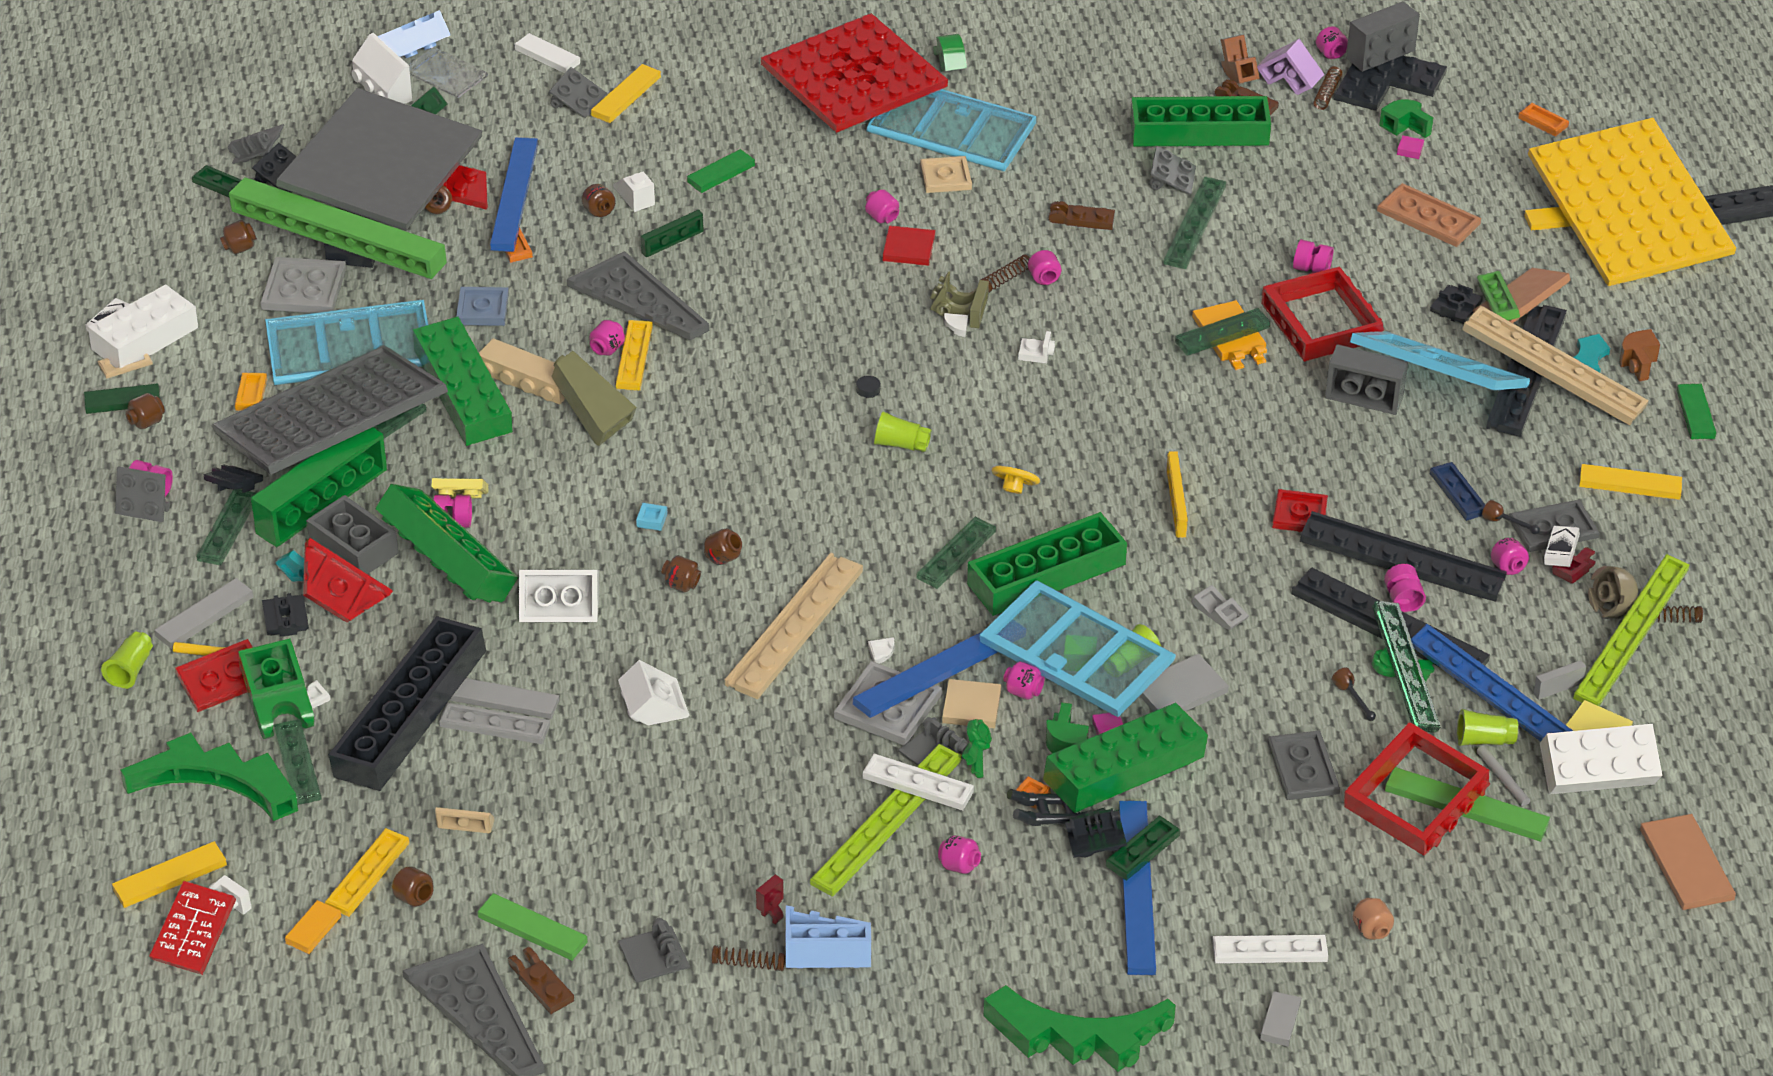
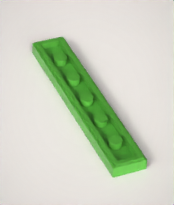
[1385,767,1550,842]

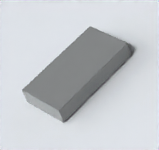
[1533,661,1586,700]
[1260,991,1301,1047]

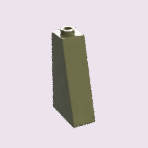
[552,351,637,446]

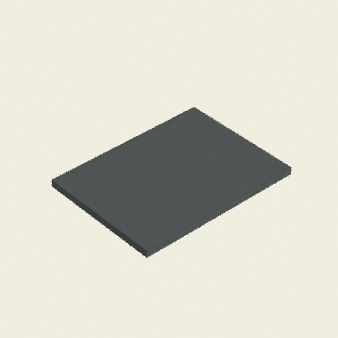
[276,88,483,231]
[212,345,448,475]

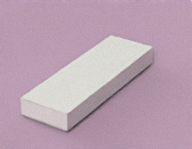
[515,33,580,73]

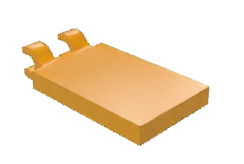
[1192,300,1267,370]

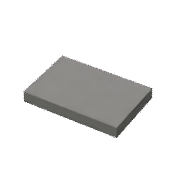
[1140,654,1229,712]

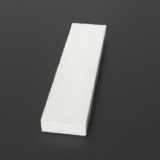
[863,754,974,811]
[1213,935,1328,963]

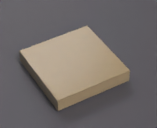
[920,156,972,193]
[942,679,1001,729]

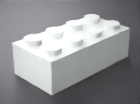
[88,285,198,368]
[1540,724,1662,794]

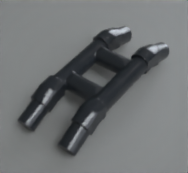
[1007,789,1106,826]

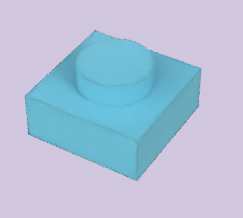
[636,503,667,531]

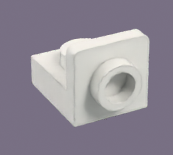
[1018,331,1055,363]
[209,875,251,915]

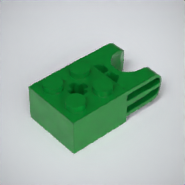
[238,638,314,739]

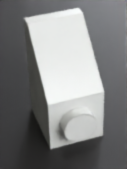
[613,172,655,212]

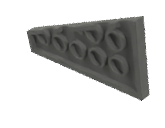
[567,251,709,340]
[403,943,545,1076]

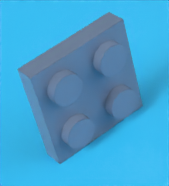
[456,287,509,326]

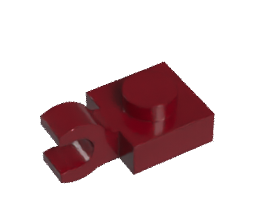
[1552,547,1596,584]
[756,874,784,925]

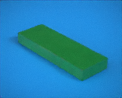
[687,149,755,193]
[1676,384,1716,439]

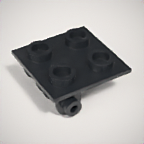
[252,142,297,193]
[1065,808,1127,858]

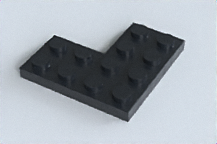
[1334,55,1447,111]

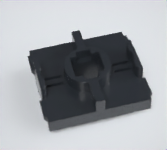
[1430,284,1483,324]
[204,464,263,493]
[262,593,309,637]

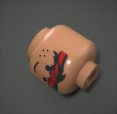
[1353,898,1395,940]

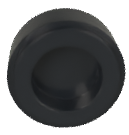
[856,376,881,398]

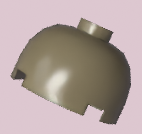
[1588,566,1638,618]

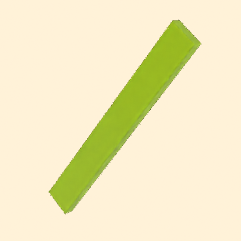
[1573,554,1690,706]
[810,744,961,897]

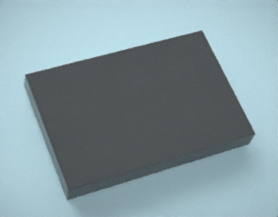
[1509,499,1600,552]
[1268,730,1340,800]

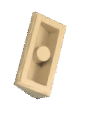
[435,807,494,833]

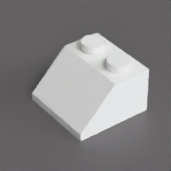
[618,660,690,725]

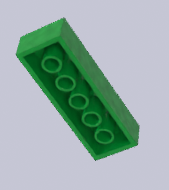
[1130,96,1271,147]
[413,316,513,446]
[251,427,387,548]
[375,484,519,603]
[967,512,1127,616]
[1043,702,1208,813]

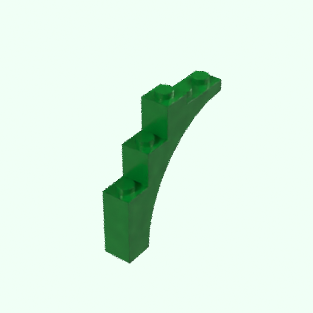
[120,732,298,821]
[983,985,1176,1072]

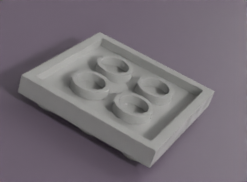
[261,257,346,313]
[834,661,942,745]

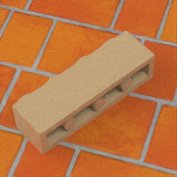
[479,338,566,404]

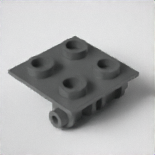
[549,67,607,118]
[228,124,285,164]
[1150,146,1196,194]
[115,466,170,522]
[898,717,968,765]
[618,918,690,983]

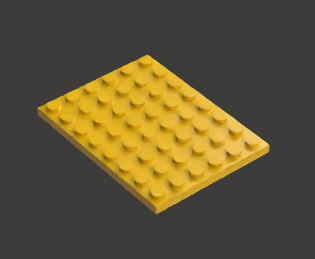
[1528,118,1736,286]

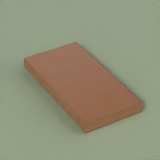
[1377,183,1481,247]
[1473,268,1571,323]
[1640,814,1736,910]

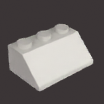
[352,33,412,104]
[519,570,599,622]

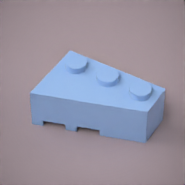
[378,10,450,58]
[786,905,871,968]

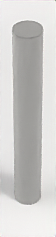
[1476,745,1530,806]

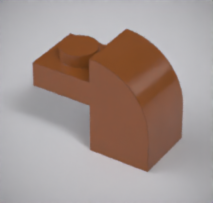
[1221,35,1260,84]
[1619,329,1660,381]

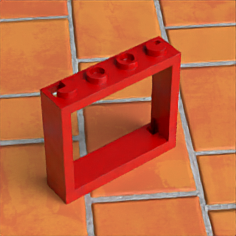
[1261,266,1384,362]
[1344,722,1490,856]

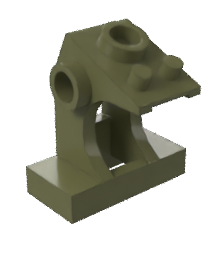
[930,271,989,329]

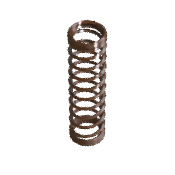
[1313,66,1342,110]
[981,254,1030,293]
[1657,606,1703,623]
[711,945,786,971]

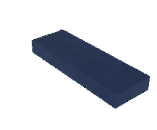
[1429,462,1485,521]

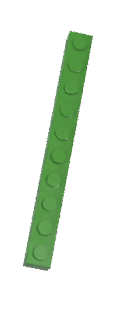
[229,177,447,279]

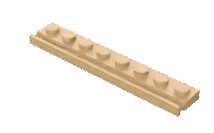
[1462,306,1649,425]
[725,553,863,699]

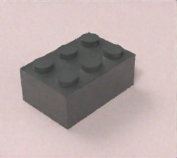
[1346,1,1420,72]
[1325,345,1408,415]
[306,495,399,574]

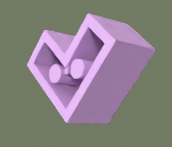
[1257,39,1324,95]

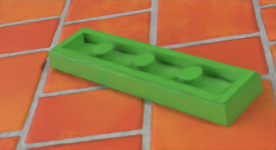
[1477,271,1520,320]
[478,893,588,961]

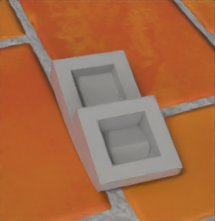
[1191,585,1249,630]

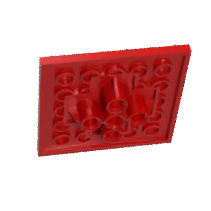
[761,13,948,133]

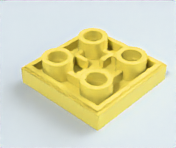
[432,478,488,499]
[1566,700,1633,731]

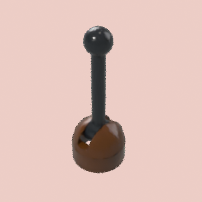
[1482,500,1540,534]
[1331,667,1376,721]

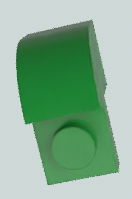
[933,34,967,72]
[1379,99,1434,138]
[1045,702,1089,754]

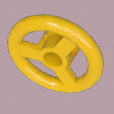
[991,466,1040,494]

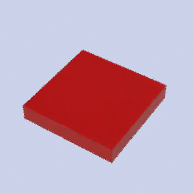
[883,225,936,266]
[1272,489,1328,532]

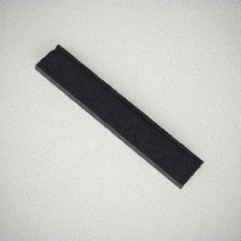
[1704,185,1773,225]
[1486,305,1567,437]
[1300,511,1507,602]
[1291,567,1490,668]

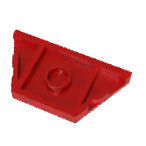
[435,165,488,209]
[303,538,393,622]

